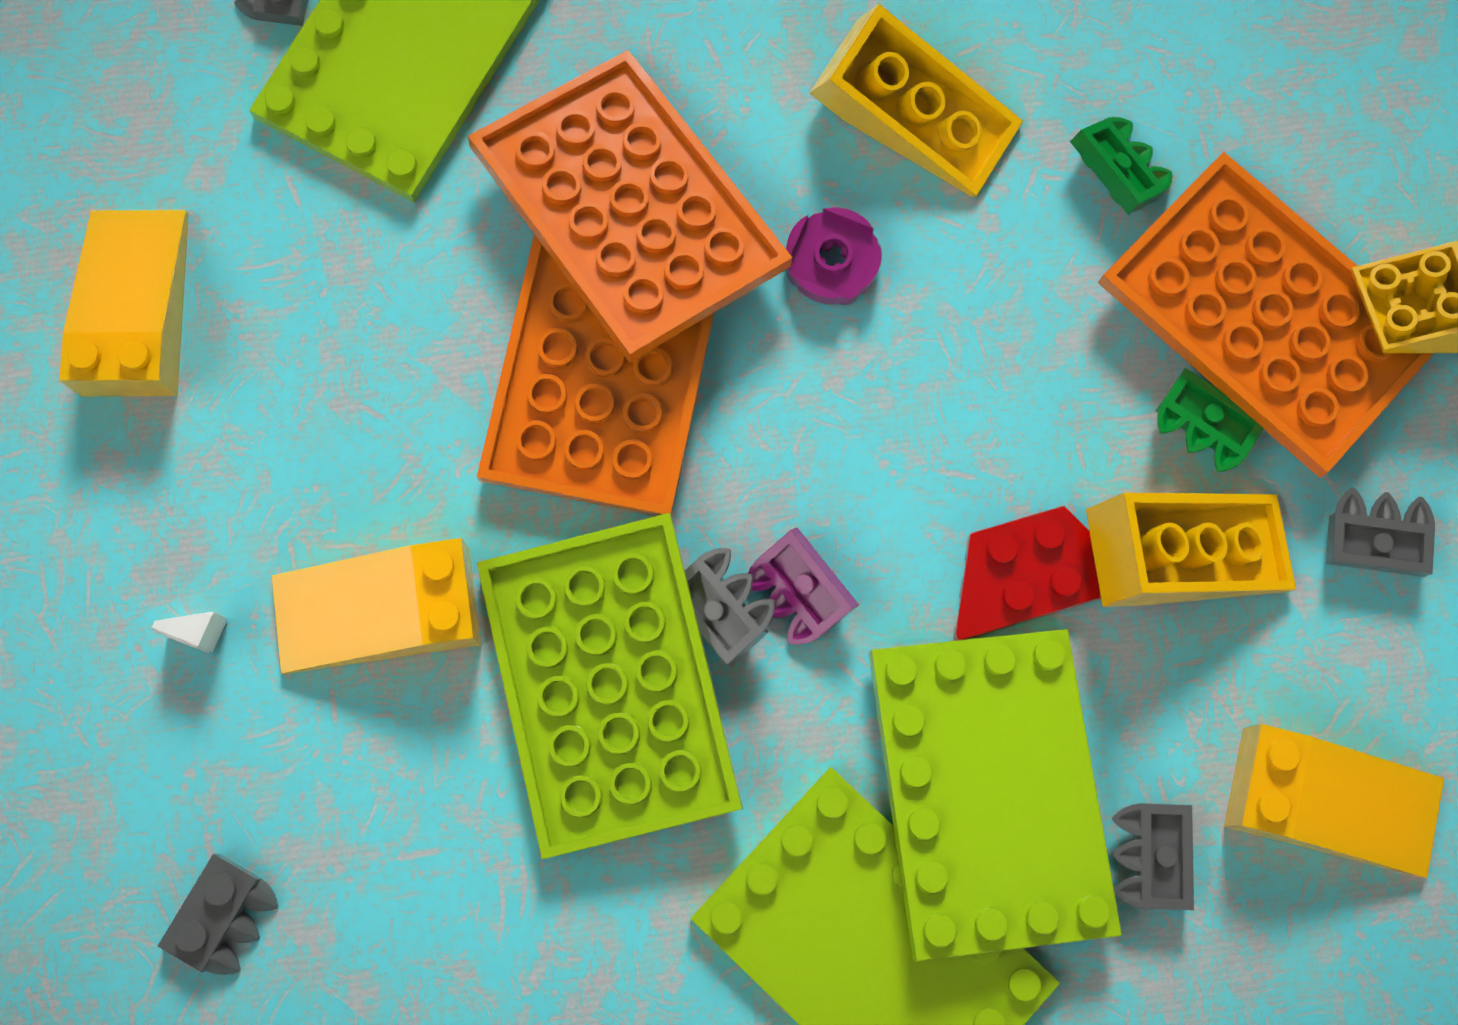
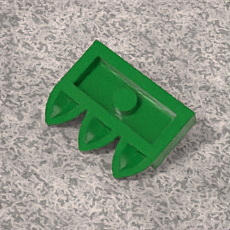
[1070,117,1173,215]
[1155,368,1264,472]

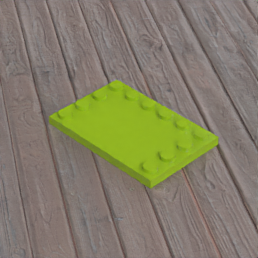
[249,0,539,203]
[476,513,743,860]
[868,629,1122,962]
[690,767,1060,1025]

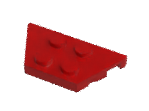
[953,506,1101,641]

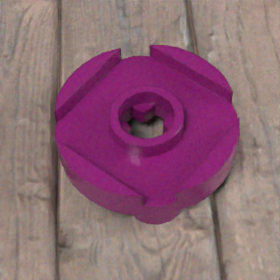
[786,207,882,305]

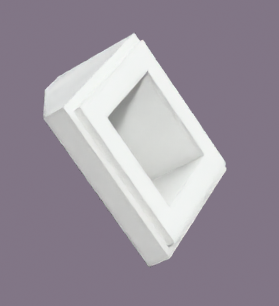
[152,612,227,654]

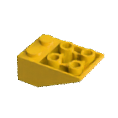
[1351,241,1458,353]

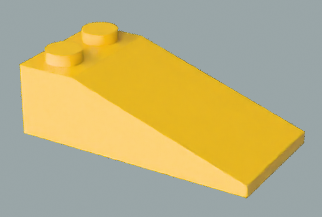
[809,4,1023,197]
[59,210,189,397]
[1086,492,1296,607]
[271,538,481,674]
[1224,724,1444,878]

